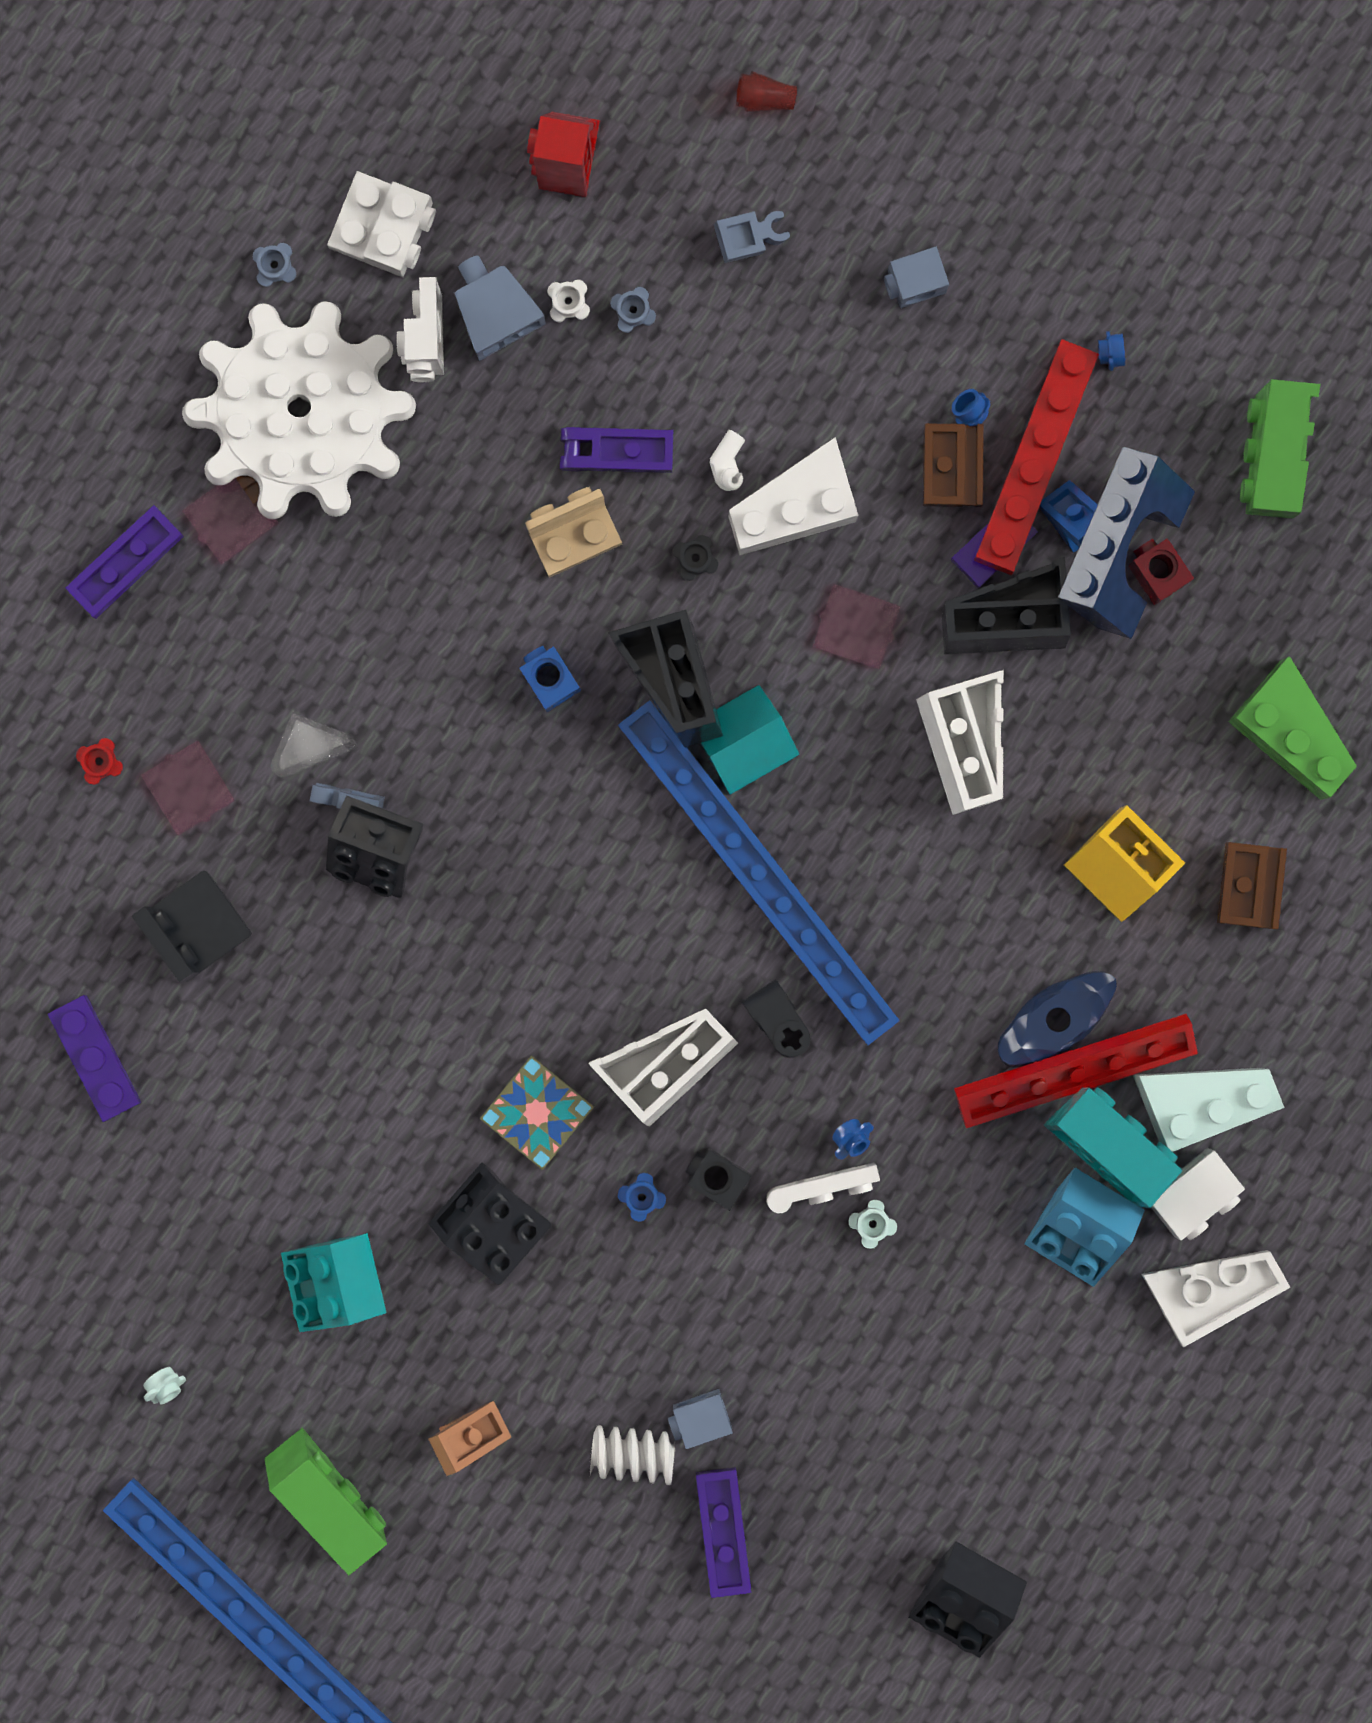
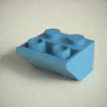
[1025,1168,1145,1287]

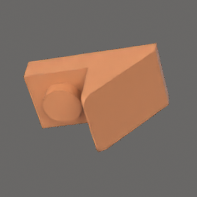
[429,1401,512,1476]

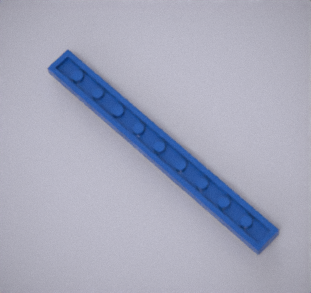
[618,700,900,1045]
[103,1478,393,1723]

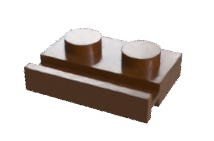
[923,423,984,507]
[1217,842,1287,930]

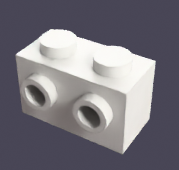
[1151,1148,1245,1240]

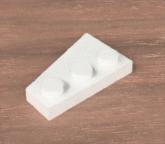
[1141,1250,1290,1347]

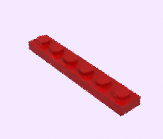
[974,339,1099,576]
[954,1014,1198,1129]

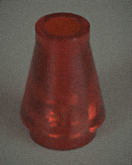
[736,71,797,112]

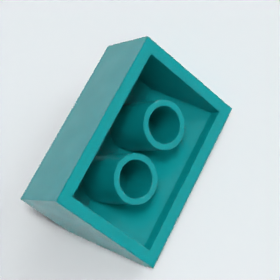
[1044,1087,1183,1208]

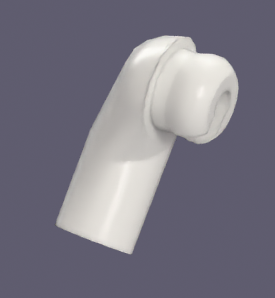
[710,430,745,491]

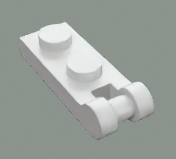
[766,1162,880,1213]

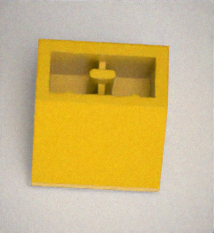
[1064,805,1185,922]

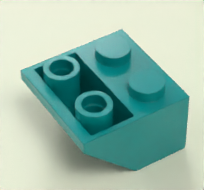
[281,1233,387,1332]

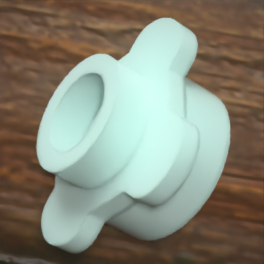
[849,1200,897,1249]
[143,1367,186,1404]

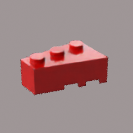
[527,112,600,197]

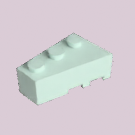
[1133,1068,1284,1152]

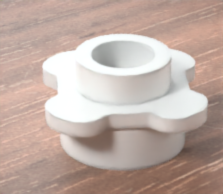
[547,280,590,322]

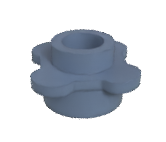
[253,243,296,287]
[610,287,656,333]

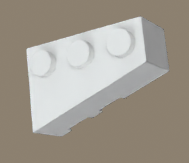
[729,437,858,555]
[916,670,1004,815]
[588,1009,738,1127]

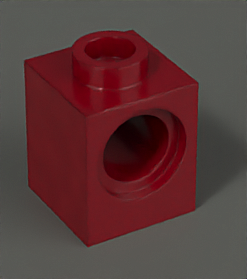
[1128,538,1194,606]

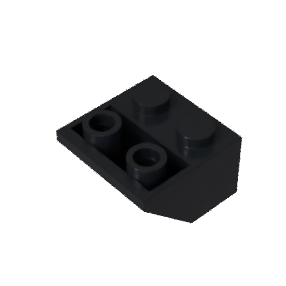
[908,1541,1027,1658]

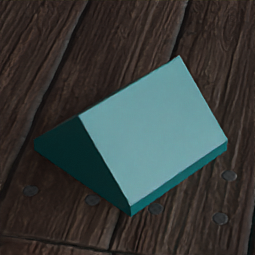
[700,685,800,795]

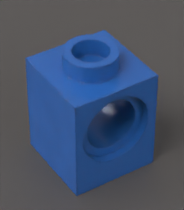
[520,646,581,712]

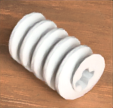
[590,1425,675,1485]

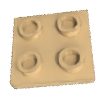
[525,487,622,578]

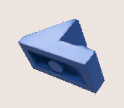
[1039,480,1098,552]

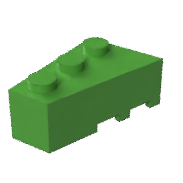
[1240,379,1321,519]
[1228,656,1357,800]
[265,1427,387,1575]

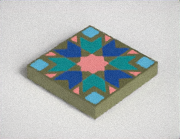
[480,1055,595,1170]

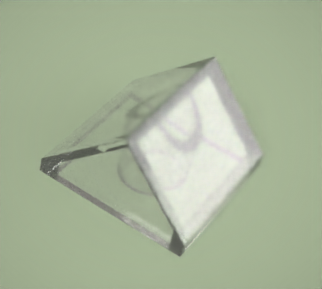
[270,712,359,779]

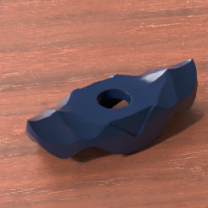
[997,971,1117,1067]

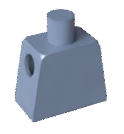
[455,255,546,361]

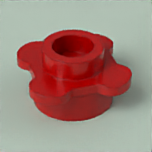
[76,738,123,785]

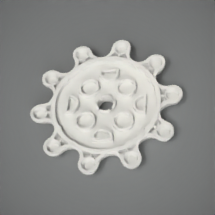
[182,301,416,519]

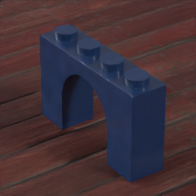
[1058,447,1195,639]

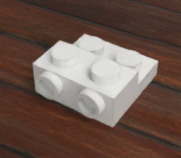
[327,171,436,277]
[397,277,444,382]

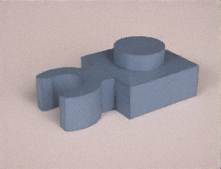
[714,211,790,263]
[310,783,385,809]

